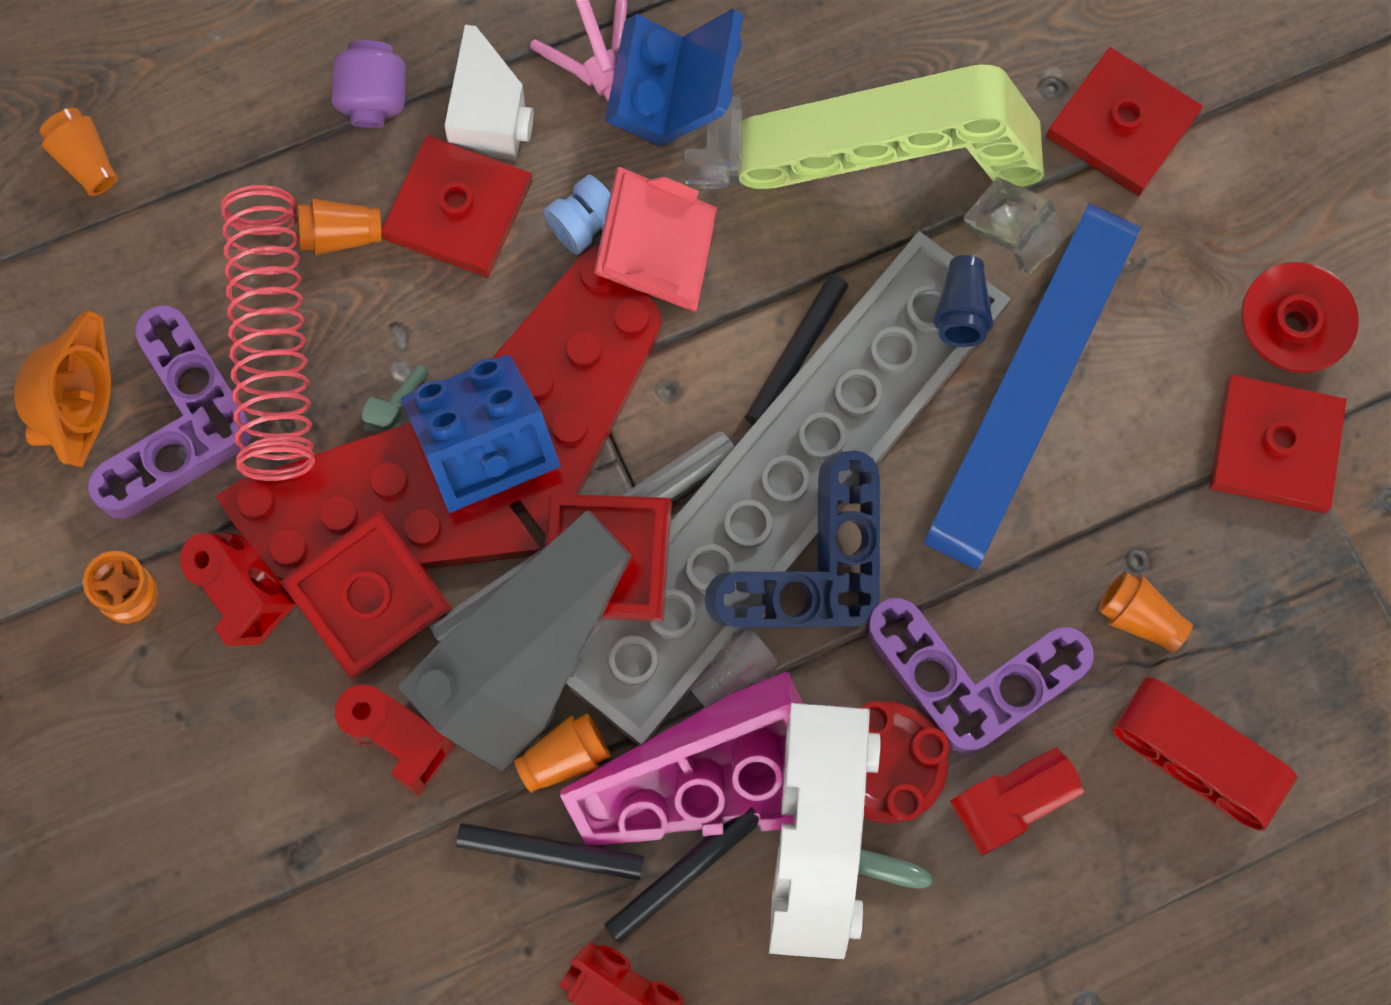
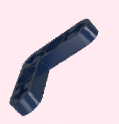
[704,450,880,628]

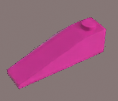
[560,671,803,846]

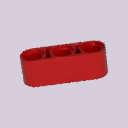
[1112,677,1298,831]

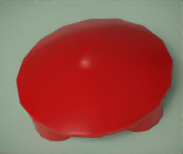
[859,701,949,824]

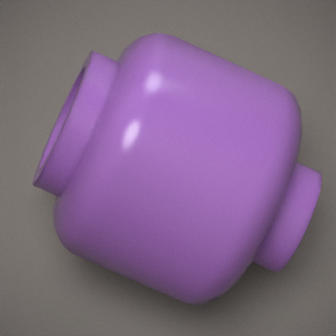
[331,40,406,128]

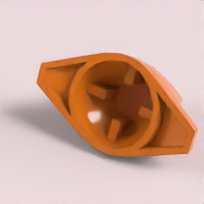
[14,311,111,468]

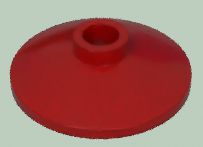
[1241,262,1359,373]

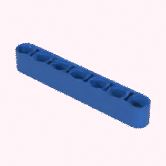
[923,203,1142,570]

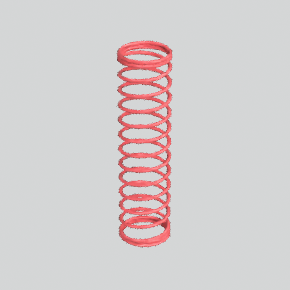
[221,185,315,481]

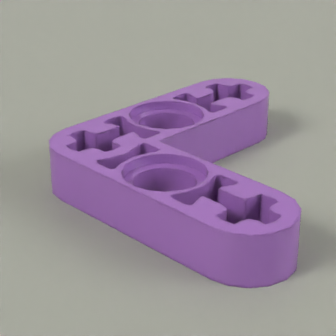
[88,306,252,518]
[867,598,1094,755]

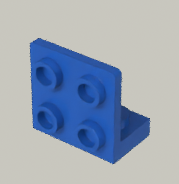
[605,9,743,147]
[401,355,561,513]

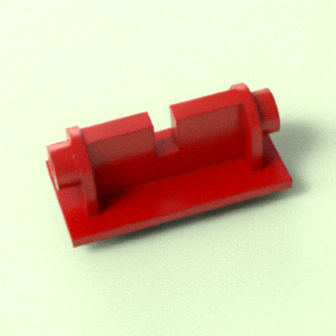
[559,941,684,1005]

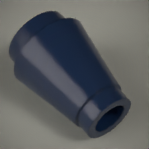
[934,255,993,347]

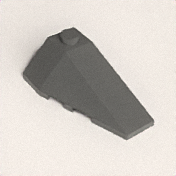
[398,511,632,772]

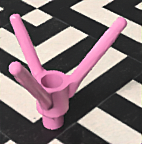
[530,0,627,102]

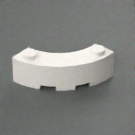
[769,703,880,959]

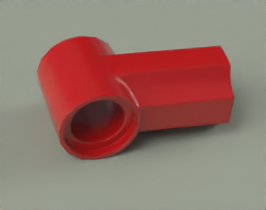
[950,747,1084,857]

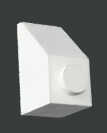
[444,25,534,161]

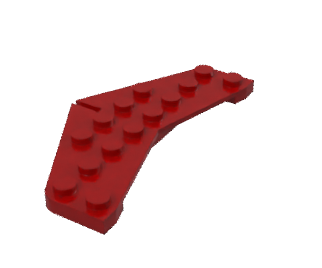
[215,242,661,581]

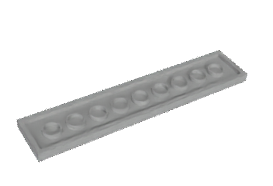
[565,231,1011,746]

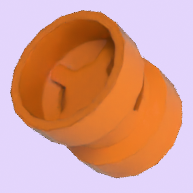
[82,550,158,624]

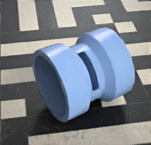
[543,175,611,255]

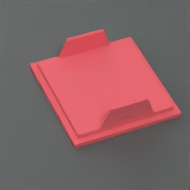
[594,167,718,312]

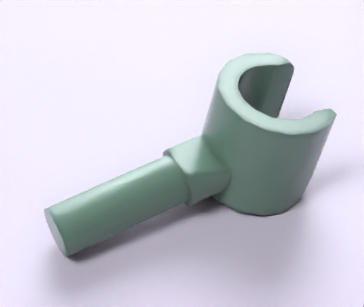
[362,365,429,434]

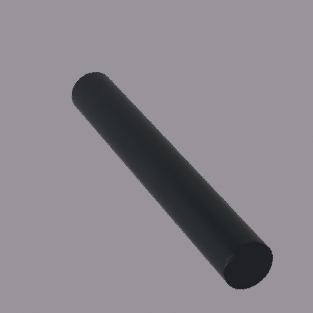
[745,274,849,425]
[604,807,759,944]
[456,823,644,881]

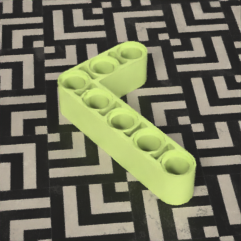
[738,64,1044,189]

